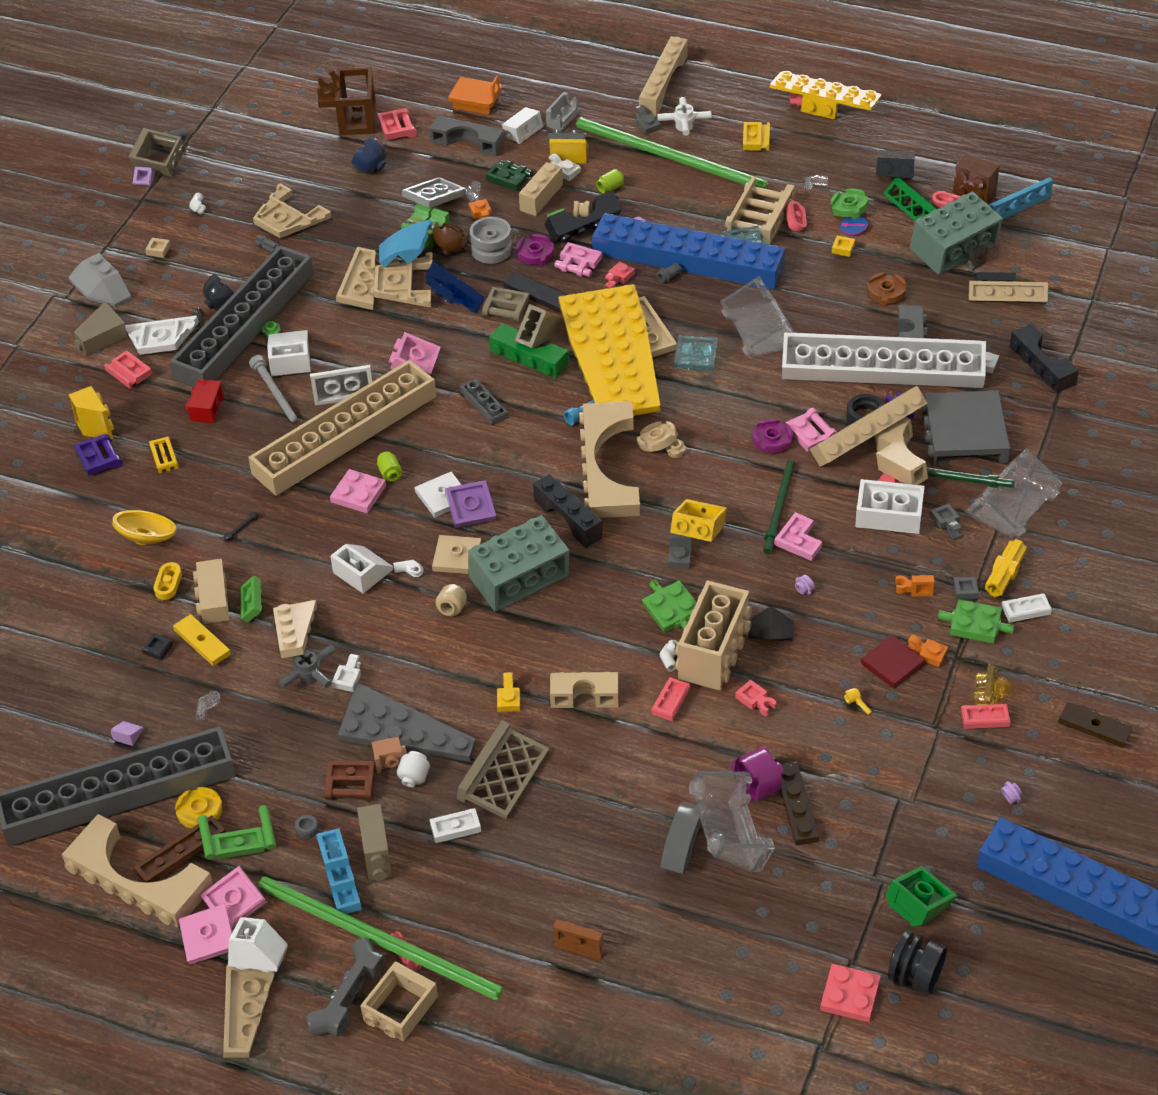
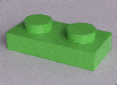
[240,576,262,623]

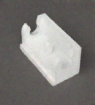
[502,107,543,144]

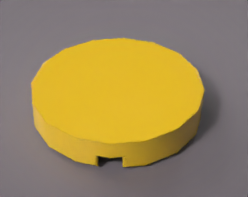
[175,787,222,828]

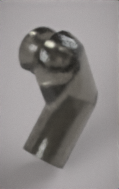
[191,308,205,332]

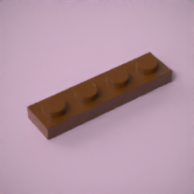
[133,815,226,883]

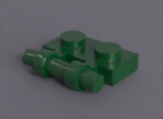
[485,160,533,191]

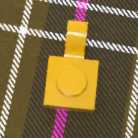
[497,672,520,712]

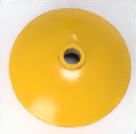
[112,510,176,545]

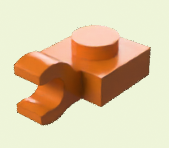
[468,199,492,219]
[895,575,934,597]
[908,635,948,667]

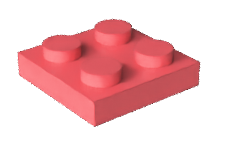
[820,964,881,1022]

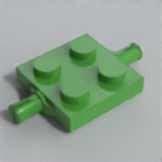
[642,580,697,633]
[938,599,1014,644]

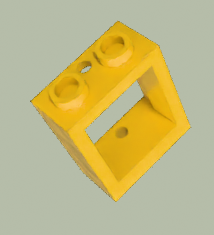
[670,499,727,542]

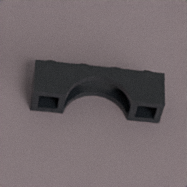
[544,190,622,243]
[1010,323,1079,393]
[533,474,603,548]

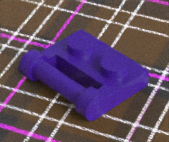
[74,434,123,476]

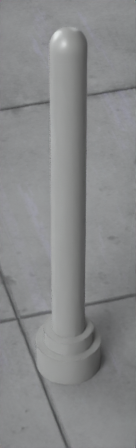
[249,355,297,423]

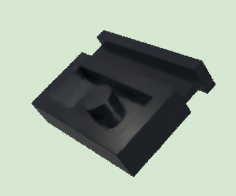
[974,272,1016,282]

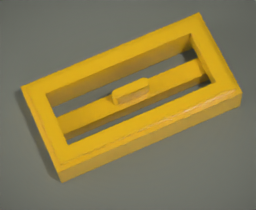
[149,436,179,473]

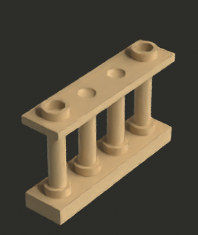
[725,176,795,245]

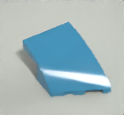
[379,220,433,267]

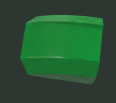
[886,866,958,926]

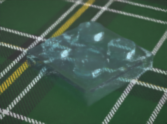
[674,335,718,371]

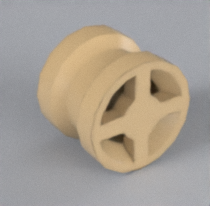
[574,201,590,217]

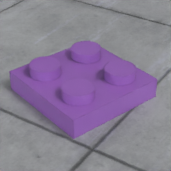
[445,480,496,528]

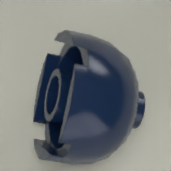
[351,137,386,174]

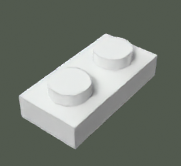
[429,808,481,843]

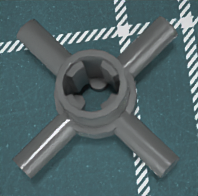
[278,644,336,688]

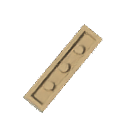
[968,281,1048,302]

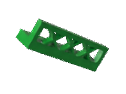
[883,177,937,221]

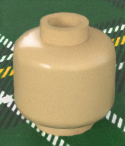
[436,584,467,616]

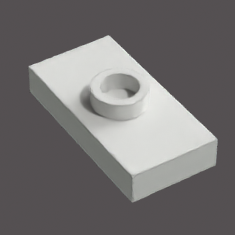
[1002,593,1052,623]

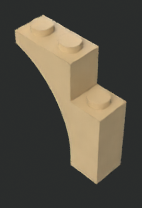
[875,417,928,485]

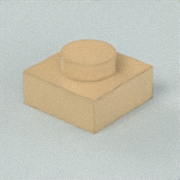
[145,238,171,258]

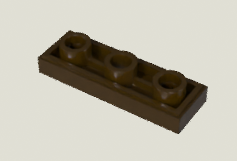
[1058,702,1133,748]

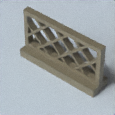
[457,720,549,819]

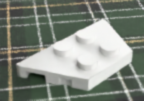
[125,316,199,355]

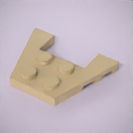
[253,183,331,238]
[374,252,433,307]

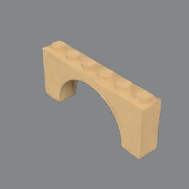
[579,401,640,518]
[62,814,213,928]

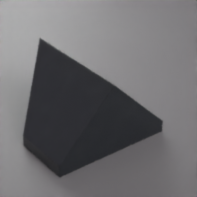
[748,606,794,641]

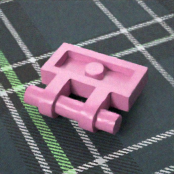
[554,242,602,277]

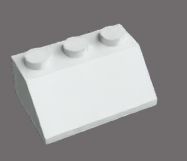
[310,365,372,406]
[855,479,924,534]

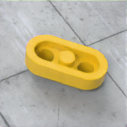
[154,562,182,600]

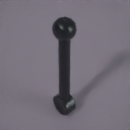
[224,512,258,541]

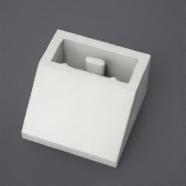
[331,544,394,594]
[228,917,288,972]

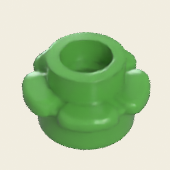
[262,321,281,338]

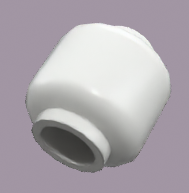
[397,751,430,787]

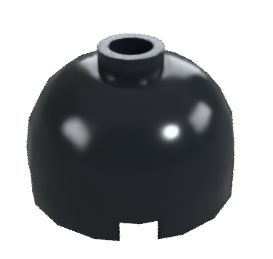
[203,274,234,310]

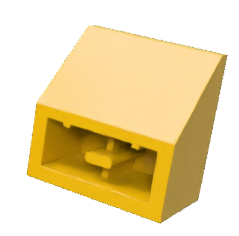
[69,386,114,440]

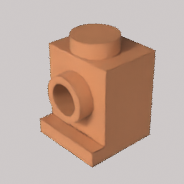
[372,737,407,774]

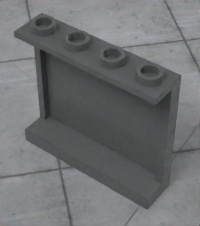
[921,391,1010,466]

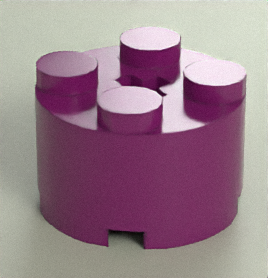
[732,746,784,802]

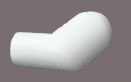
[189,193,206,214]
[393,560,424,577]
[660,640,678,672]

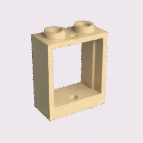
[360,961,438,1041]

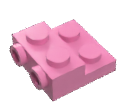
[388,332,441,375]

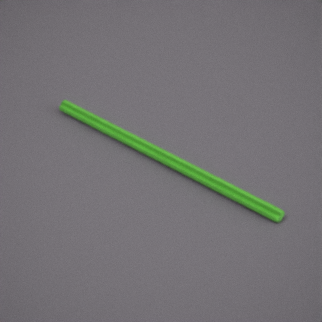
[576,118,768,189]
[258,877,503,1000]

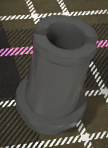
[657,263,681,283]

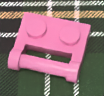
[785,408,837,452]

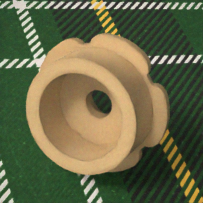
[666,439,686,458]

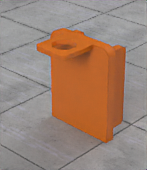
[448,76,502,114]

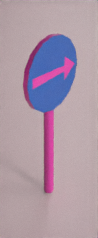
[840,217,868,235]

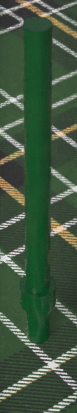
[763,460,795,554]
[927,468,1015,488]

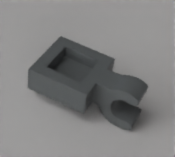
[635,105,661,135]
[930,504,962,540]

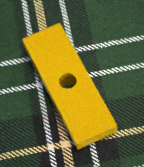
[173,614,231,667]

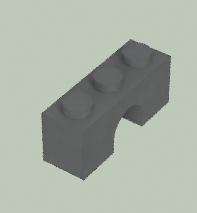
[898,305,927,338]

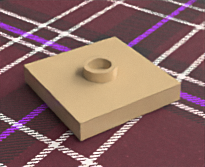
[432,535,481,574]

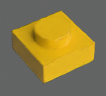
[832,236,855,257]

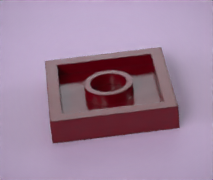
[861,635,925,689]

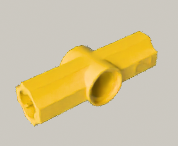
[985,539,1027,597]

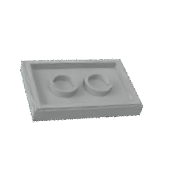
[402,177,466,208]

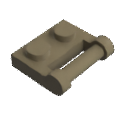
[482,287,530,322]

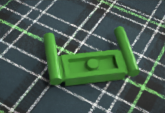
[198,805,276,859]

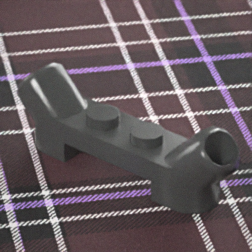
[306,938,386,1037]

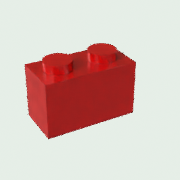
[186,379,224,423]

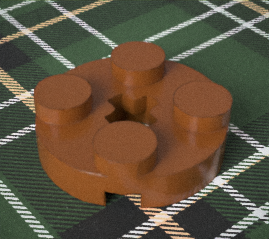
[867,272,906,306]

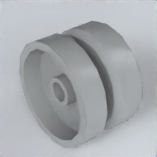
[470,217,512,264]

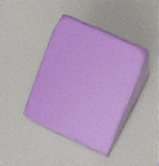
[132,167,156,186]
[111,721,144,746]

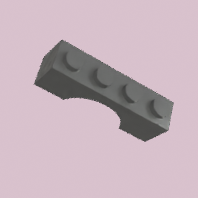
[429,116,505,157]

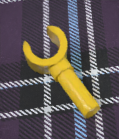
[844,688,872,715]

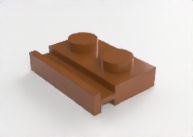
[553,919,604,960]

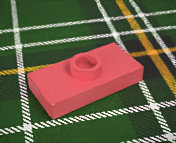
[651,677,690,721]
[961,704,1010,729]

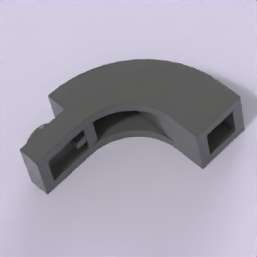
[660,802,709,874]

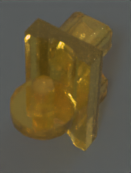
[973,665,1012,705]

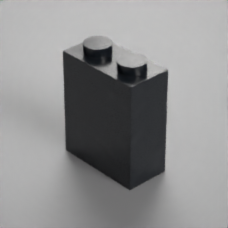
[876,150,915,178]

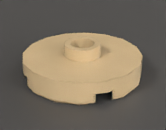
[637,421,678,452]

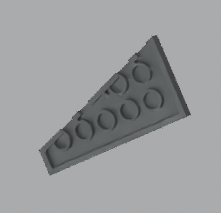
[338,683,476,762]

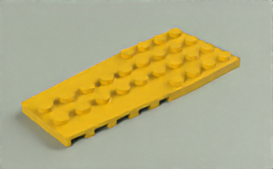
[558,284,660,416]

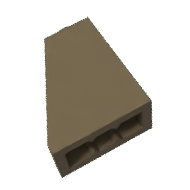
[74,302,128,356]
[514,304,561,348]

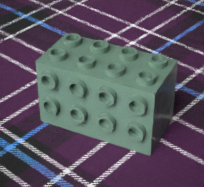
[910,191,1003,275]
[468,515,569,612]

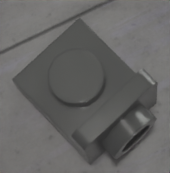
[668,535,691,569]

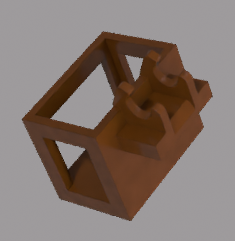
[317,67,376,135]

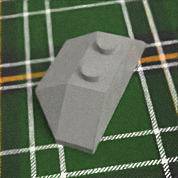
[68,253,132,307]

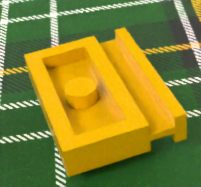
[743,122,770,151]

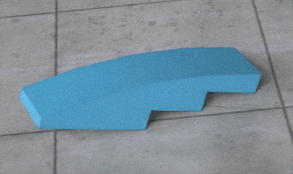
[316,828,362,914]

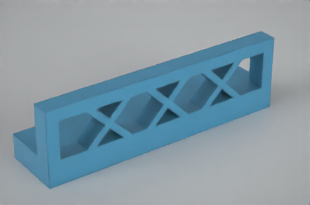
[989,177,1053,219]

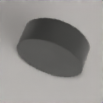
[295,815,319,839]

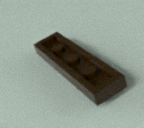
[780,762,819,846]

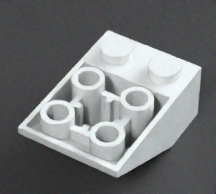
[268,330,311,376]

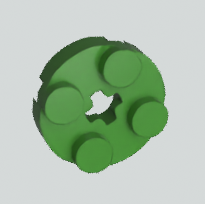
[831,188,869,219]

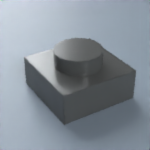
[953,577,979,600]

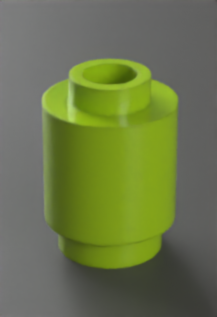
[596,169,624,194]
[377,452,403,482]

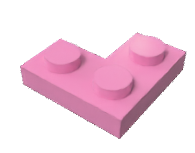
[774,512,822,561]

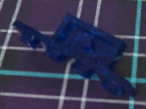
[425,262,485,313]

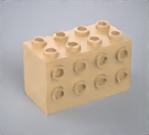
[675,580,752,691]

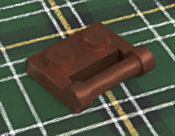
[324,761,375,801]

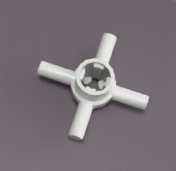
[657,97,711,136]

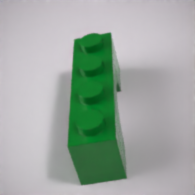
[489,323,569,378]

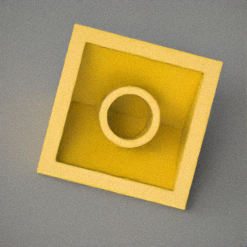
[549,139,588,163]

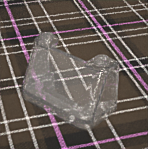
[720,276,795,358]
[965,448,1063,538]
[689,771,775,872]

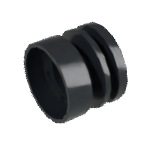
[888,930,948,996]

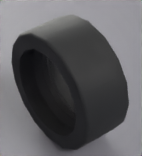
[846,394,884,425]

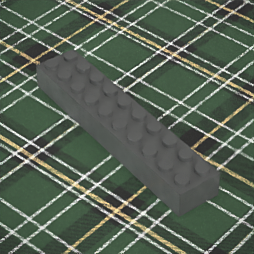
[170,246,314,387]
[0,726,236,846]

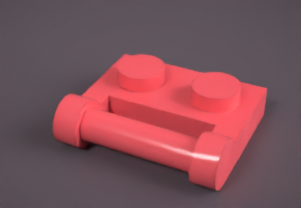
[378,108,417,140]

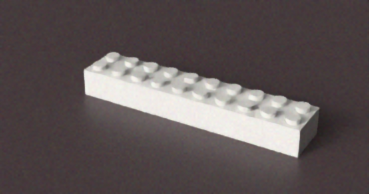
[782,333,986,388]

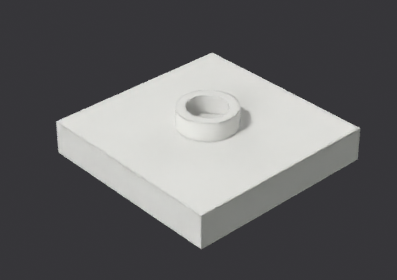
[415,472,461,518]

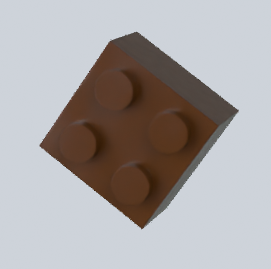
[953,153,1000,204]

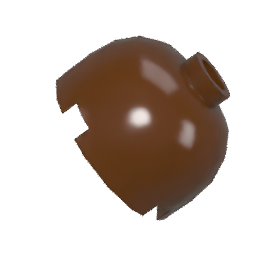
[432,222,470,255]

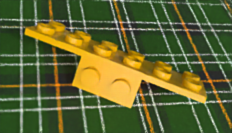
[770,71,881,119]

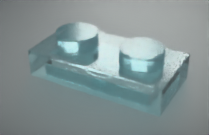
[721,225,761,243]

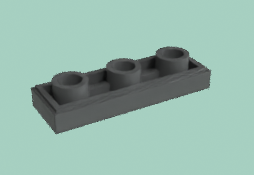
[460,379,509,425]

